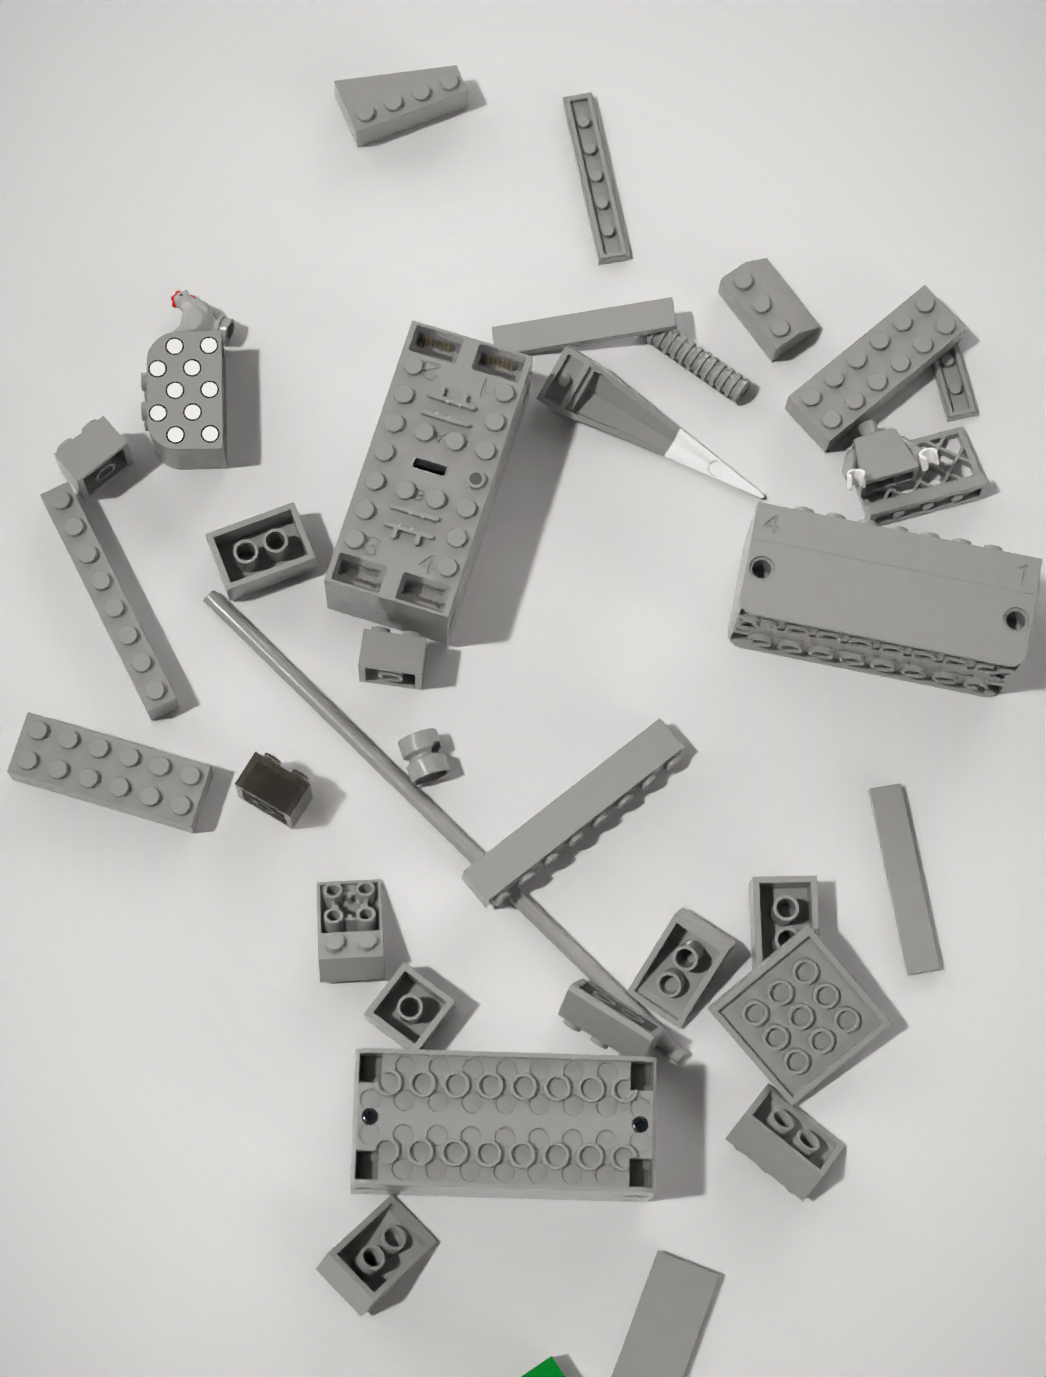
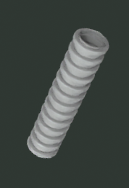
[639,330,751,403]

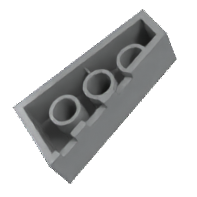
[334,65,468,148]

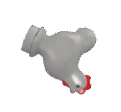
[171,290,235,343]

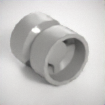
[398,728,451,785]

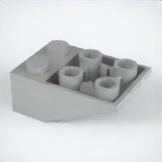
[317,879,385,983]

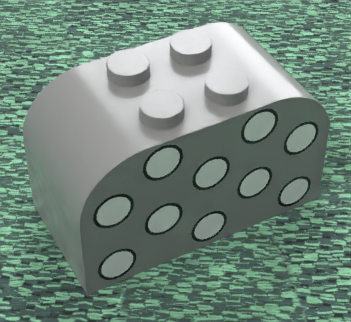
[141,330,227,470]

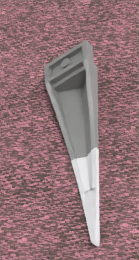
[536,345,765,498]

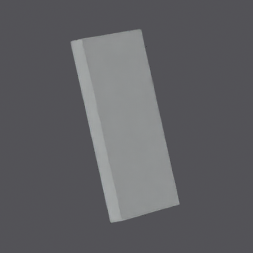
[611,1251,720,1377]

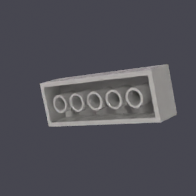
[785,285,966,453]
[7,712,214,834]

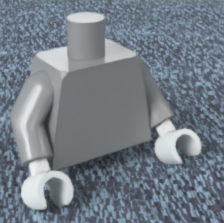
[842,420,940,497]

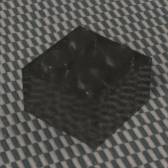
[235,751,313,830]

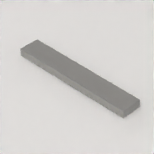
[562,92,629,265]
[492,297,677,354]
[868,783,940,976]

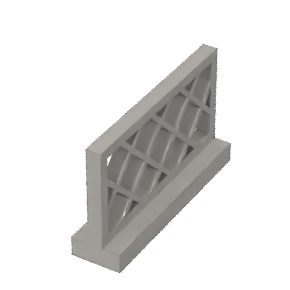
[854,426,988,526]

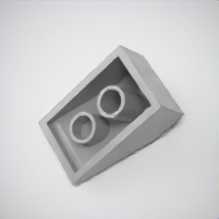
[626,907,736,1029]
[315,1195,438,1317]

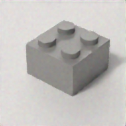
[54,416,133,501]
[358,626,427,690]
[364,962,456,1049]

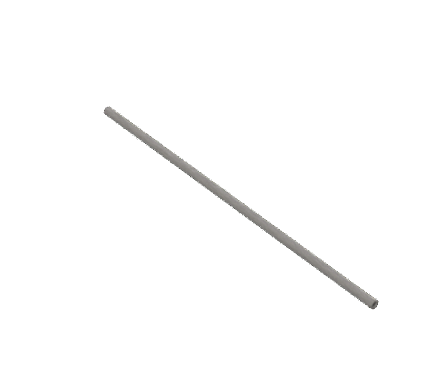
[204,590,687,1064]

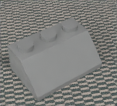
[718,258,821,362]
[558,978,665,1057]
[725,1084,845,1201]

